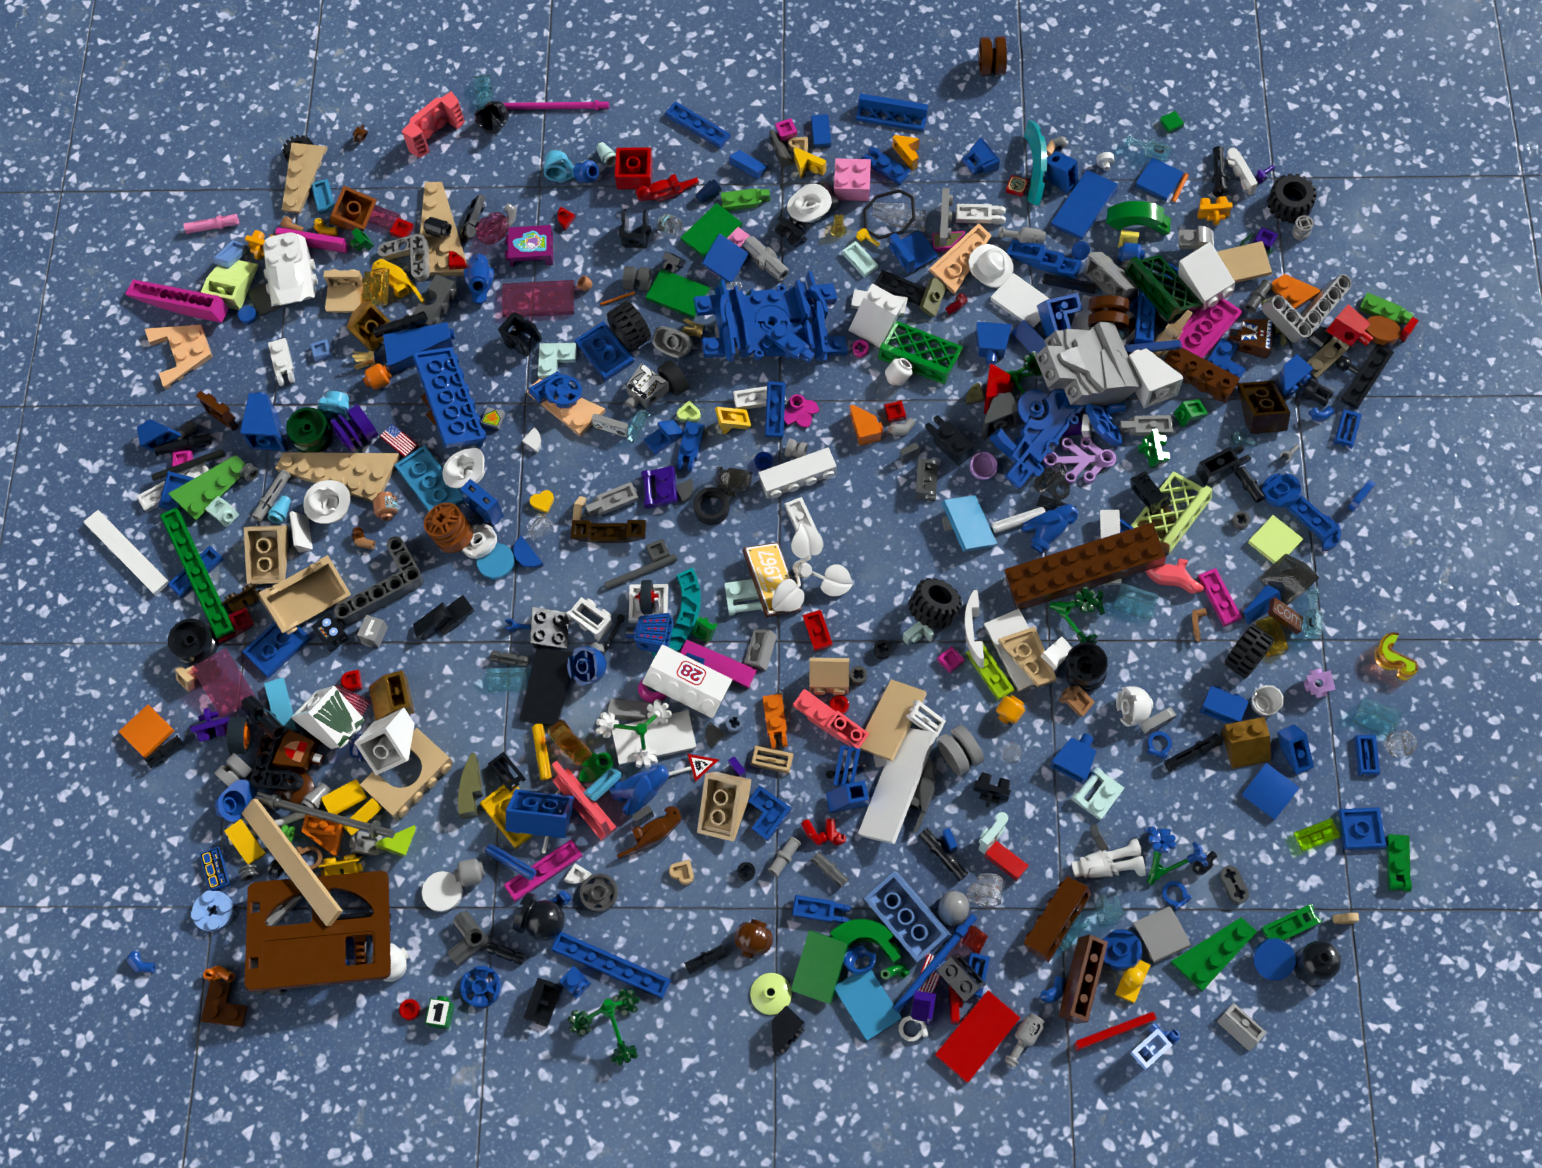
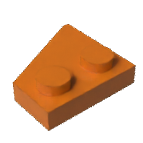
[1271,274,1321,310]
[301,815,344,857]

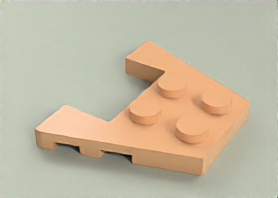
[145,325,213,390]

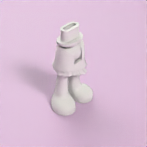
[1071,838,1146,878]

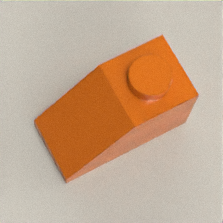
[850,405,884,446]

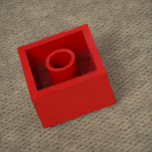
[615,147,653,189]

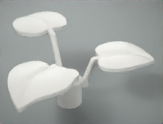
[772,523,853,611]

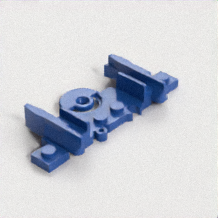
[989,388,1087,489]

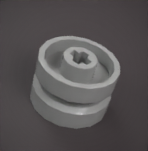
[936,724,984,776]

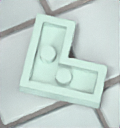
[538,343,577,379]

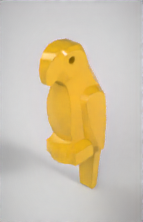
[372,259,425,304]

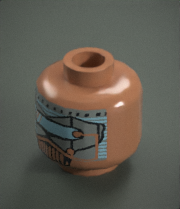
[373,492,399,521]

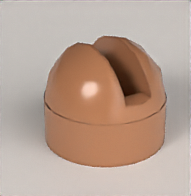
[577,275,592,291]

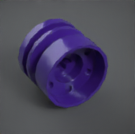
[330,403,379,453]

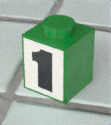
[425,996,454,1030]

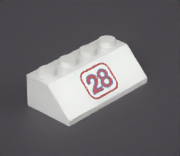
[642,644,733,718]

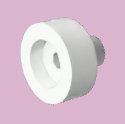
[1096,152,1115,171]

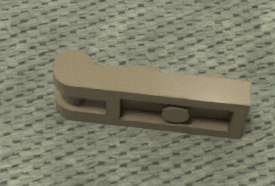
[1307,337,1352,380]

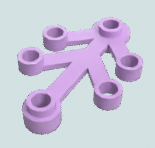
[1043,437,1116,485]

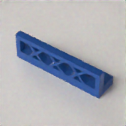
[856,93,928,132]

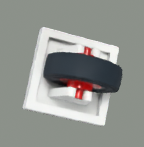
[629,580,668,623]

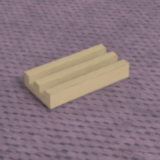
[751,746,794,774]

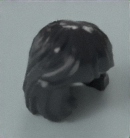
[474,101,509,135]

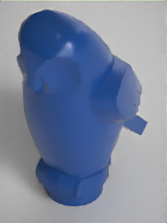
[464,253,494,304]
[1021,504,1079,554]
[610,764,669,816]

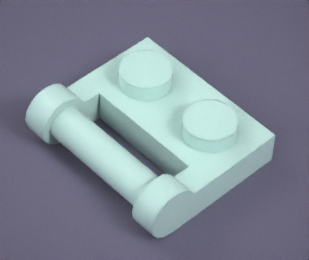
[725,579,763,616]
[1071,767,1124,821]
[979,812,1008,855]

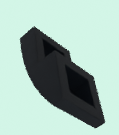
[439,595,475,636]

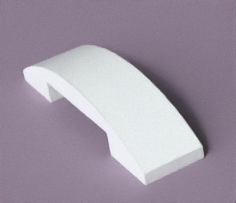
[965,590,984,668]

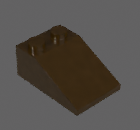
[1237,380,1291,434]

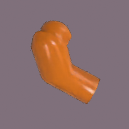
[203,965,235,982]

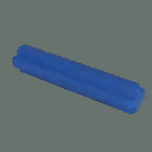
[485,844,537,880]

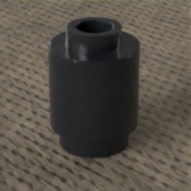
[423,217,452,239]

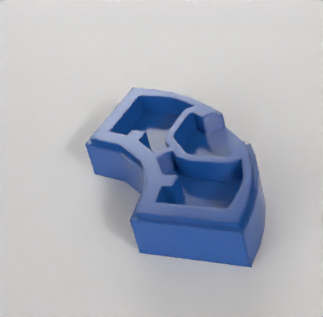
[1085,404,1122,447]

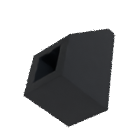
[772,1005,805,1057]

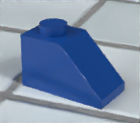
[137,419,181,451]
[1277,724,1314,775]

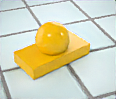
[1114,960,1150,1004]

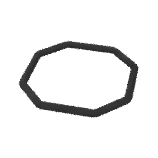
[863,189,916,240]

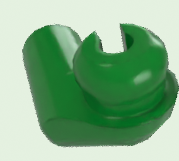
[881,964,910,980]

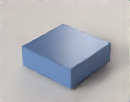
[310,339,333,362]

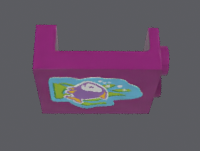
[505,225,553,267]

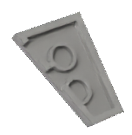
[940,188,953,245]

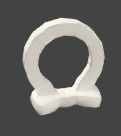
[899,1016,928,1042]

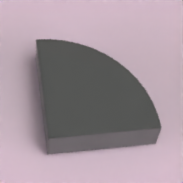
[676,479,694,504]
[1090,824,1109,851]

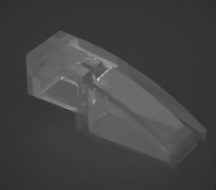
[872,203,926,232]

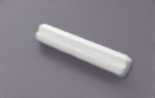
[991,507,1046,533]

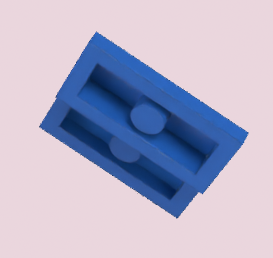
[1242,763,1300,820]

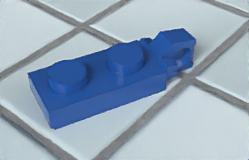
[766,322,815,364]

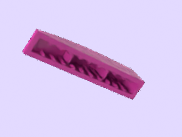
[125,279,229,323]

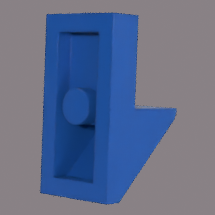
[644,420,684,455]

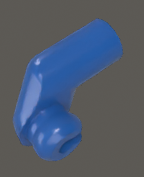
[1104,403,1126,422]
[1309,406,1335,422]
[127,951,156,973]
[1040,976,1065,1003]
[1148,1023,1181,1045]

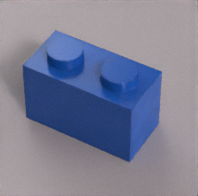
[1200,686,1249,724]

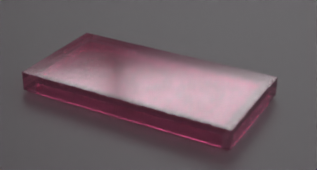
[502,280,574,318]

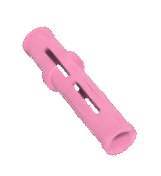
[184,214,239,234]

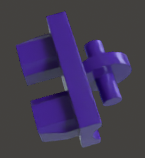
[190,708,230,742]

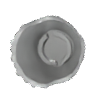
[937,891,970,927]

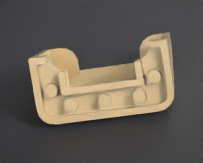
[258,555,351,635]

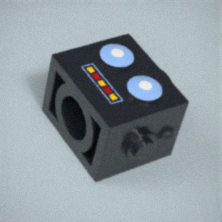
[311,613,349,652]

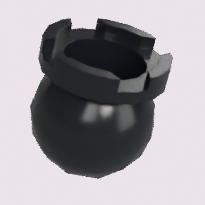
[513,892,565,941]

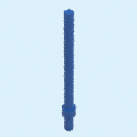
[893,913,978,1013]

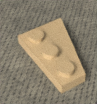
[998,627,1057,687]

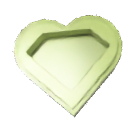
[676,401,701,423]

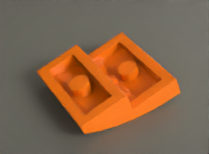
[118,704,175,758]

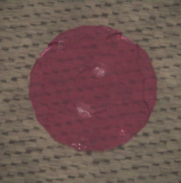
[476,212,510,245]

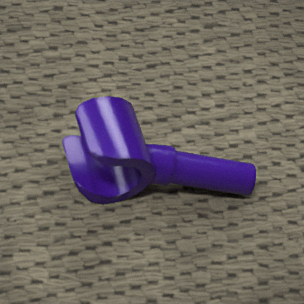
[1255,165,1275,184]

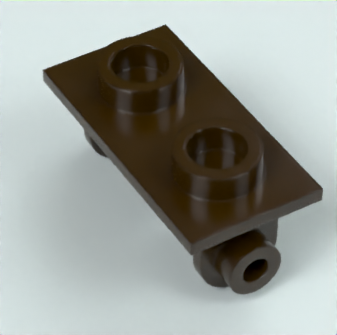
[222,583,261,614]

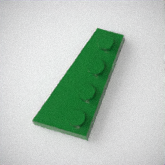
[1170,917,1257,992]

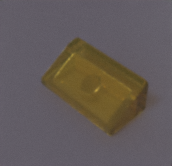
[1255,616,1289,658]

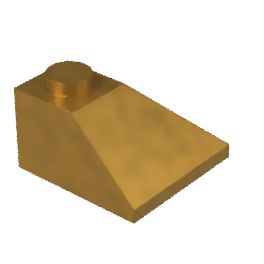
[346,302,391,352]

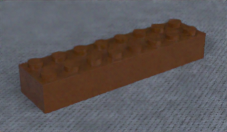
[1004,522,1166,610]

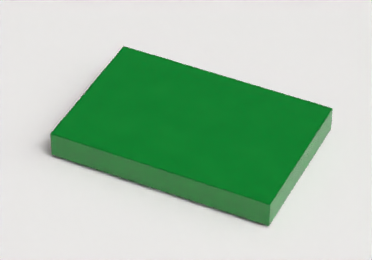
[681,203,743,258]
[646,269,710,319]
[791,930,849,1004]

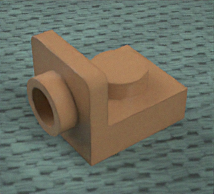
[1059,686,1095,717]

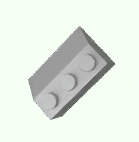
[1084,252,1139,303]

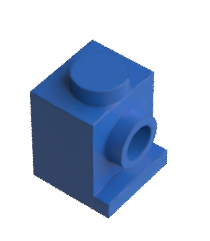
[559,966,591,999]

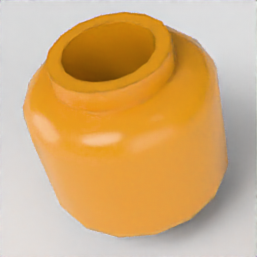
[996,695,1025,725]

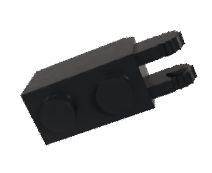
[925,415,974,466]
[1196,445,1251,486]

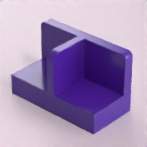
[911,990,936,1026]

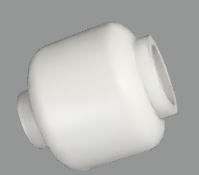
[885,358,912,386]

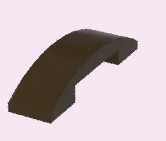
[570,520,647,543]

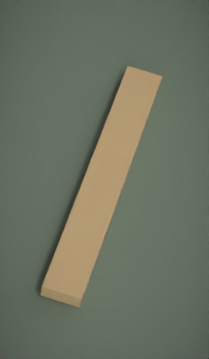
[242,799,343,926]

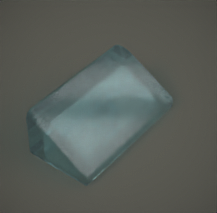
[486,667,527,692]

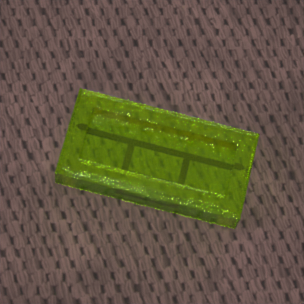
[1293,818,1341,852]

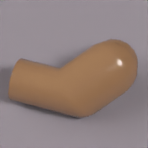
[280,217,304,231]

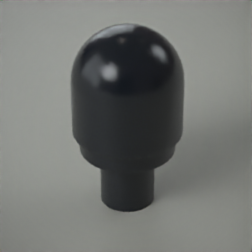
[1192,851,1217,875]

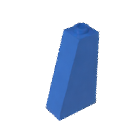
[383,322,455,374]

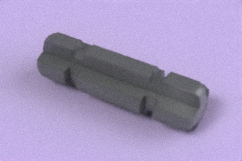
[490,650,528,667]

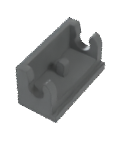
[915,458,938,501]

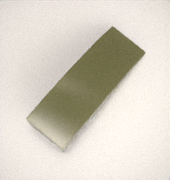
[458,753,483,819]

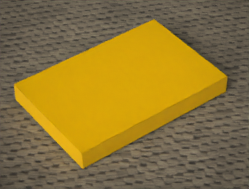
[479,779,534,849]

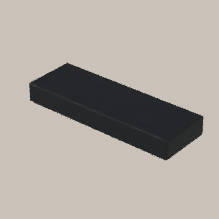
[875,270,926,306]

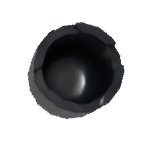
[1294,941,1341,987]

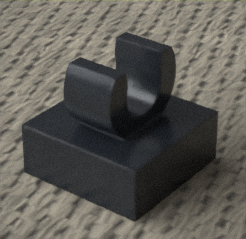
[662,251,686,273]

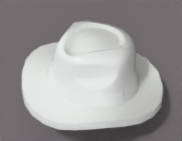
[787,184,832,223]
[968,244,1013,288]
[442,448,485,489]
[303,480,350,524]

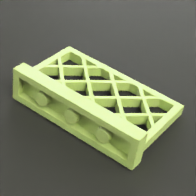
[1131,471,1212,554]

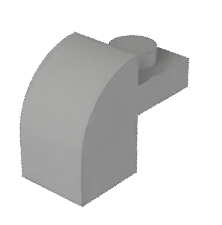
[1178,226,1215,251]

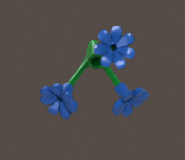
[1144,826,1209,885]

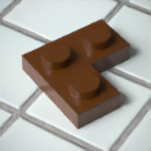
[201,980,248,1028]

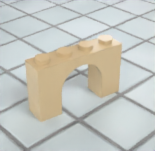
[360,728,453,820]

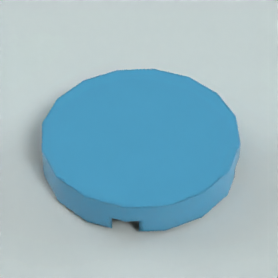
[477,543,515,580]

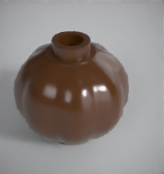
[734,919,773,959]

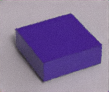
[1253,227,1278,251]
[728,756,746,778]

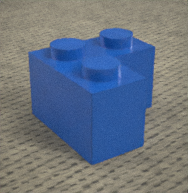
[1037,293,1083,338]

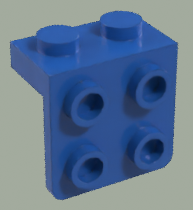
[888,231,937,274]

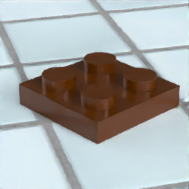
[196,390,238,431]

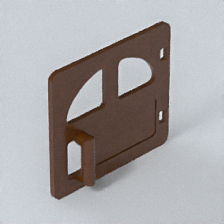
[245,871,391,992]

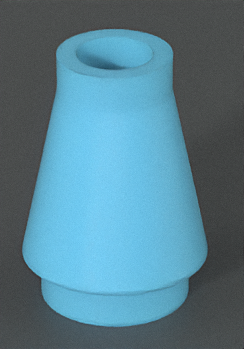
[268,496,291,524]

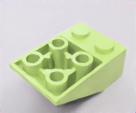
[201,260,258,310]

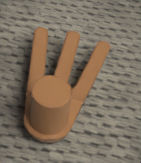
[1192,608,1207,642]

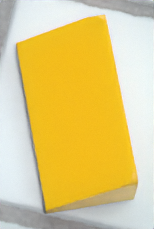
[321,779,367,815]
[342,798,382,836]

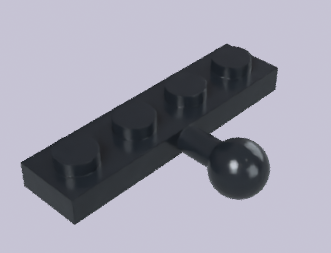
[1336,344,1394,410]

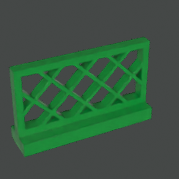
[878,321,963,385]

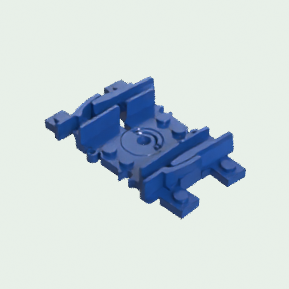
[693,271,848,362]

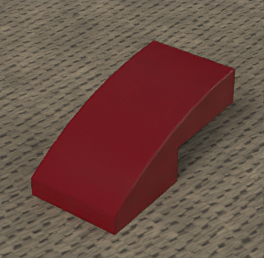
[218,608,254,645]

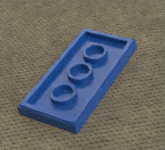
[1051,170,1118,240]

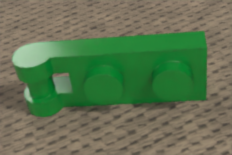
[1386,834,1412,892]
[1261,904,1322,941]

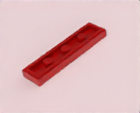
[1074,1012,1157,1052]

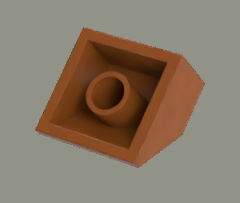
[330,186,377,231]

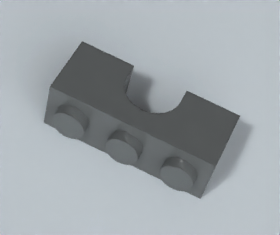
[412,274,458,328]

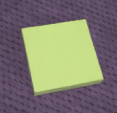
[1248,515,1303,567]

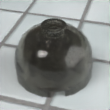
[715,467,753,497]

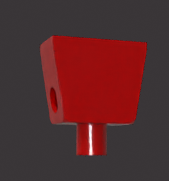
[1326,304,1374,346]

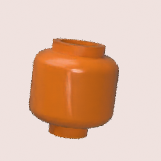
[363,363,392,391]

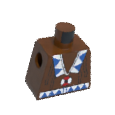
[1228,319,1273,359]

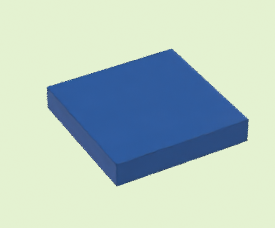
[1135,157,1184,202]
[701,233,749,284]
[1338,807,1386,851]

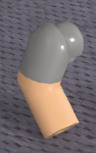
[1046,136,1068,156]

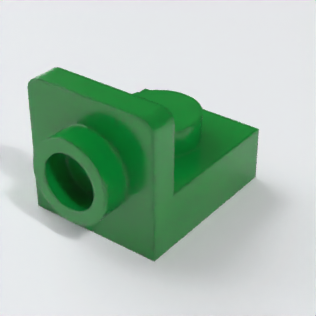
[1174,399,1208,427]

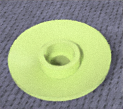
[750,973,792,1015]

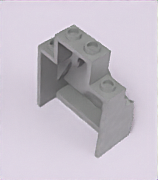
[1035,322,1141,406]

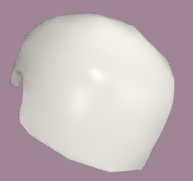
[1250,685,1283,716]

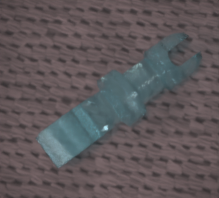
[1060,913,1090,950]

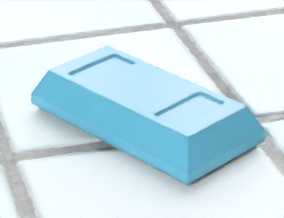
[583,767,621,801]

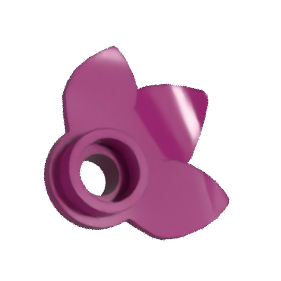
[784,394,819,428]

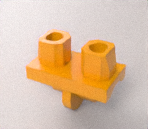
[1197,196,1233,226]
[245,230,275,260]

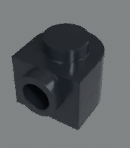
[1307,326,1332,351]

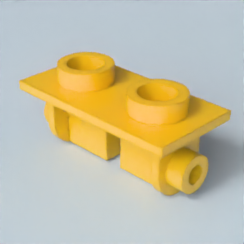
[318,854,363,876]

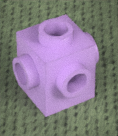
[1303,668,1336,698]

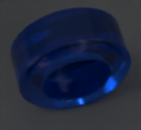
[754,452,773,471]

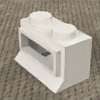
[566,597,613,642]

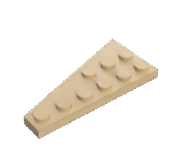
[418,182,468,276]
[276,452,400,503]

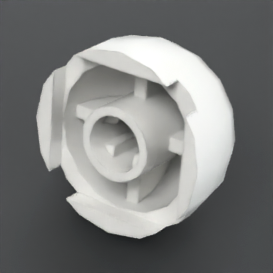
[1116,686,1153,727]

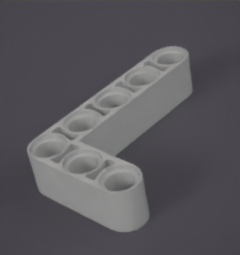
[1262,274,1352,343]

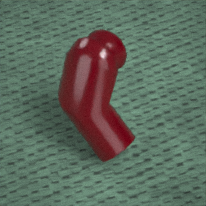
[945,293,968,316]

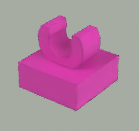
[775,118,797,142]

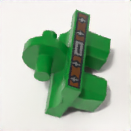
[1138,429,1170,468]

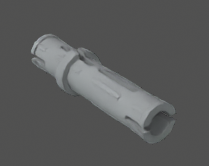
[251,469,291,522]

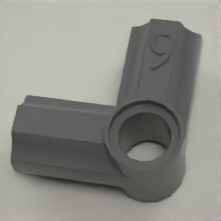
[447,910,489,967]

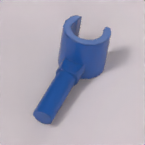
[504,618,531,633]
[550,891,572,905]

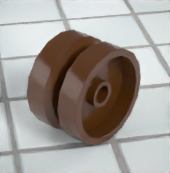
[978,36,1007,76]
[1088,295,1130,330]

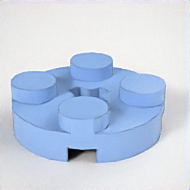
[191,890,234,932]

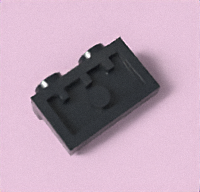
[937,953,987,1002]

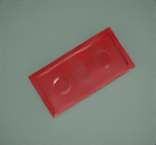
[935,990,1021,1084]

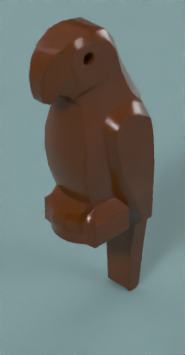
[617,806,682,859]

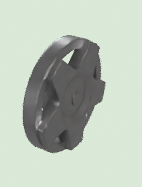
[580,873,618,912]

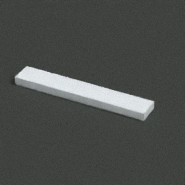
[84,510,169,596]

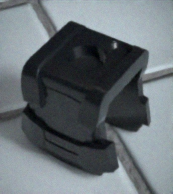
[619,209,651,249]
[498,312,542,357]

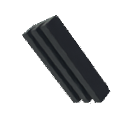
[488,752,526,792]

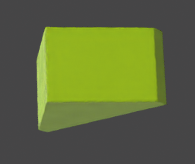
[375,825,416,857]

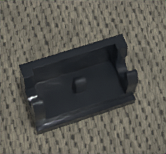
[1130,471,1171,514]
[523,978,562,1028]

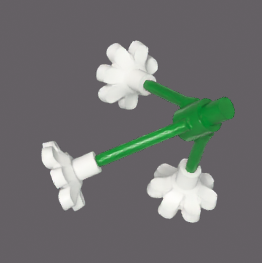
[596,699,672,768]

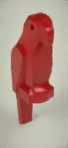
[635,174,699,202]

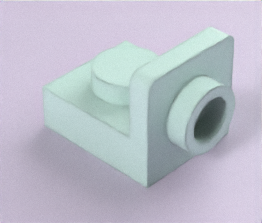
[205,496,239,527]
[903,621,934,645]

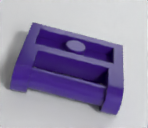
[641,466,678,509]

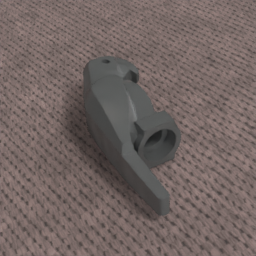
[909,759,935,833]

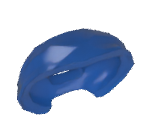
[844,945,876,975]

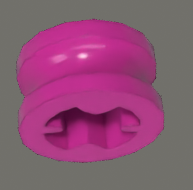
[852,340,869,358]

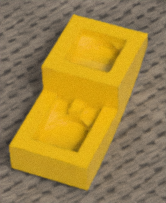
[224,819,266,865]

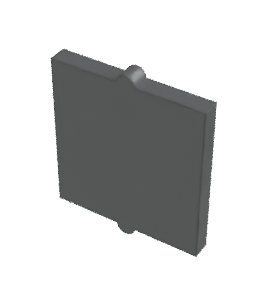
[248,283,284,316]

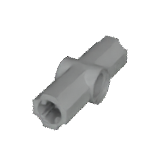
[742,236,789,282]

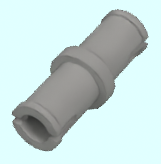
[768,836,801,877]

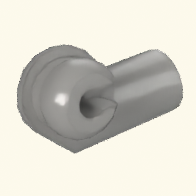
[500,203,517,231]

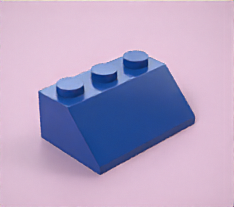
[506,789,574,838]

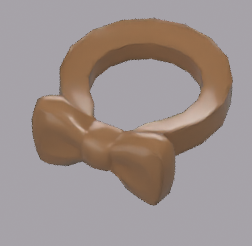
[296,846,323,870]

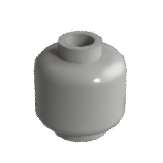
[454,858,485,887]

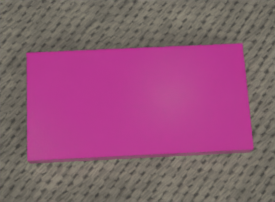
[1178,298,1243,359]

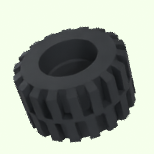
[1267,173,1317,223]
[607,301,651,351]
[908,578,962,630]
[1224,625,1274,679]

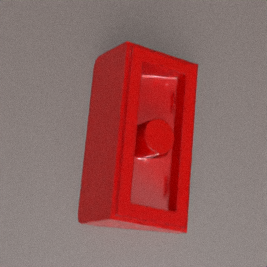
[984,841,1029,882]

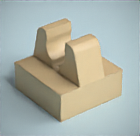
[175,666,199,692]

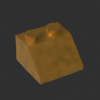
[1221,717,1271,769]

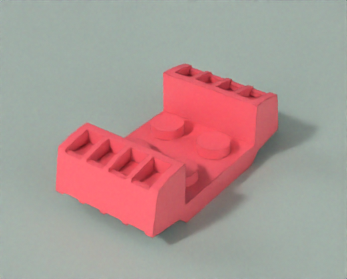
[402,91,465,158]

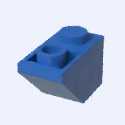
[1280,354,1313,399]
[826,780,869,814]

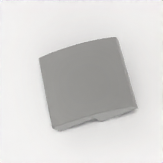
[1133,906,1191,963]

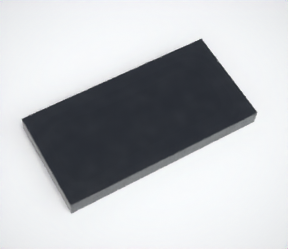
[519,647,573,728]

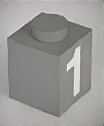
[357,615,388,648]

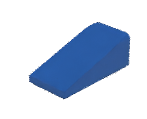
[1244,585,1282,624]

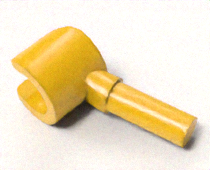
[856,228,881,247]

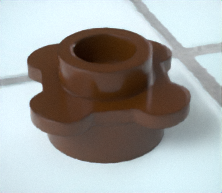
[352,124,368,143]

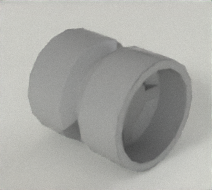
[214,753,252,787]

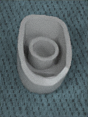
[652,326,693,358]

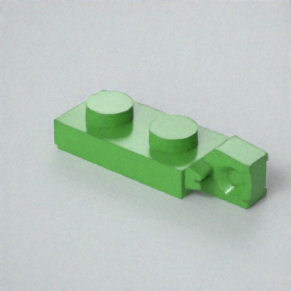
[721,188,770,211]
[1359,292,1414,325]

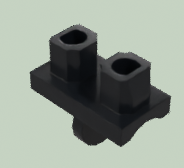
[774,215,807,247]
[973,772,1011,808]

